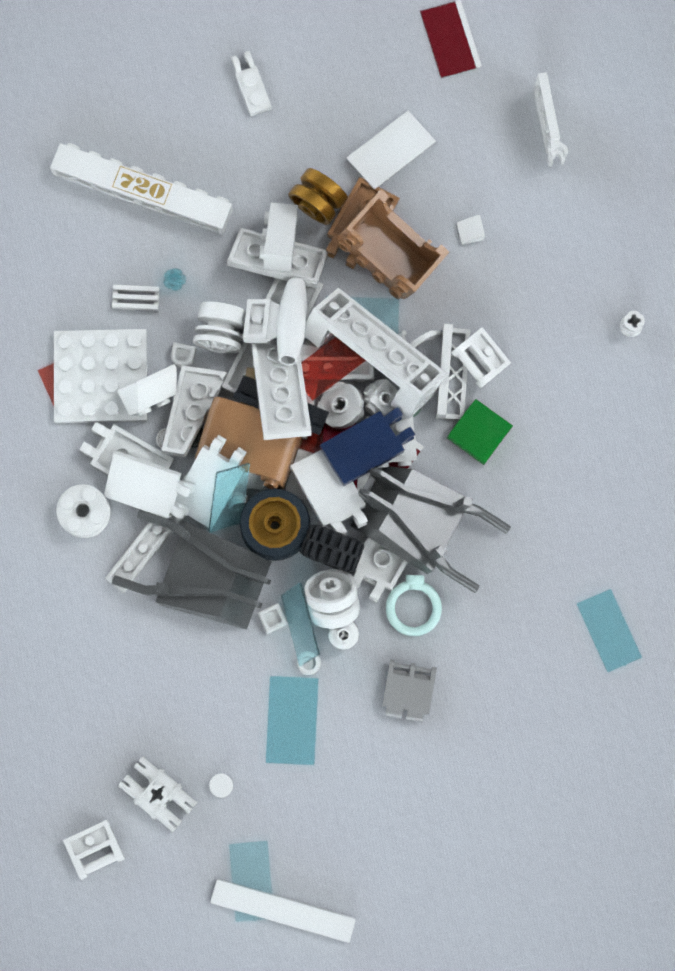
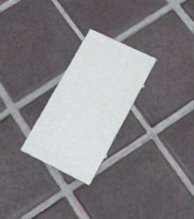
[346,111,436,190]

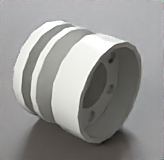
[193,302,246,353]

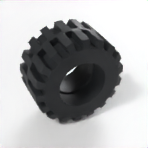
[300,525,365,573]

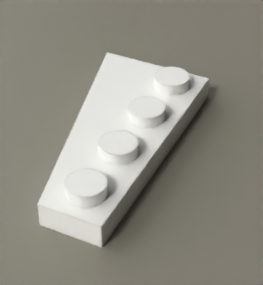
[161,365,228,458]

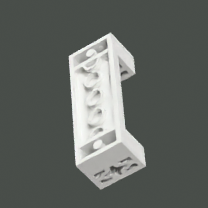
[305,288,446,419]

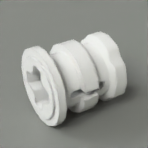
[620,311,645,337]

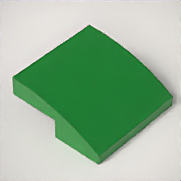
[447,399,513,465]

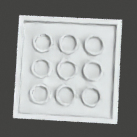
[54,329,148,423]

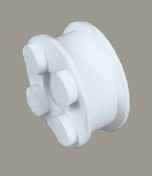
[56,484,111,538]

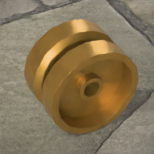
[288,168,348,225]

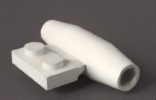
[243,278,308,365]

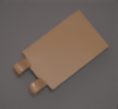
[326,177,400,269]

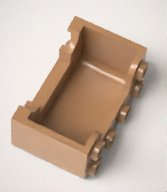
[337,189,449,299]

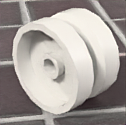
[304,569,360,629]

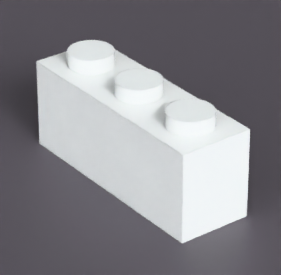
[259,202,298,272]

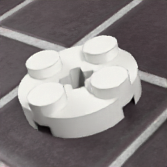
[317,382,365,429]

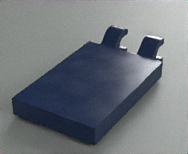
[319,407,415,486]

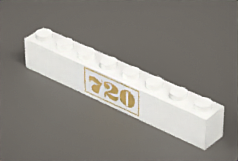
[50,143,233,235]

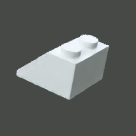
[117,364,177,417]

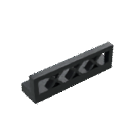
[233,375,329,435]

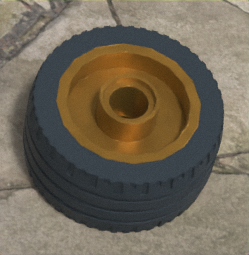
[240,489,310,561]

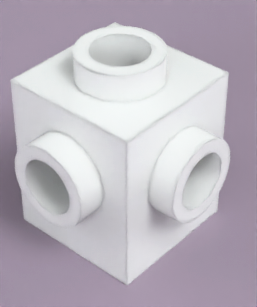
[363,379,398,415]

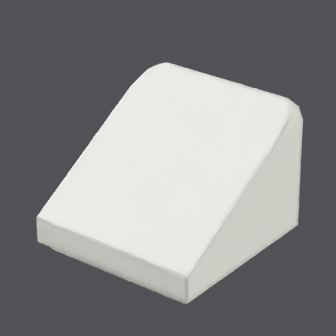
[456,215,485,245]

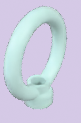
[386,575,442,636]

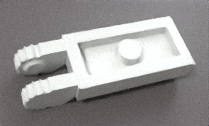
[231,51,272,116]

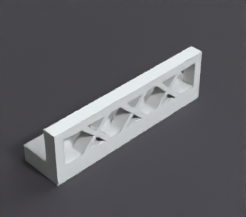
[436,324,470,421]

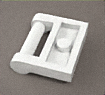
[451,327,511,388]
[63,820,125,880]

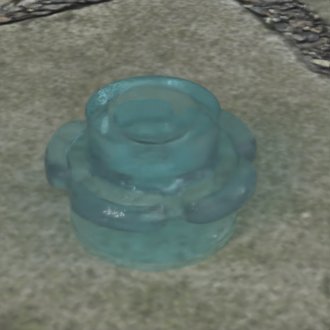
[164,268,186,291]

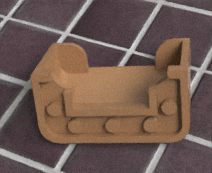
[195,397,302,490]

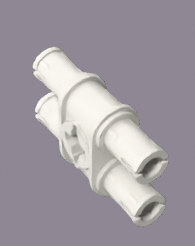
[118,756,198,833]

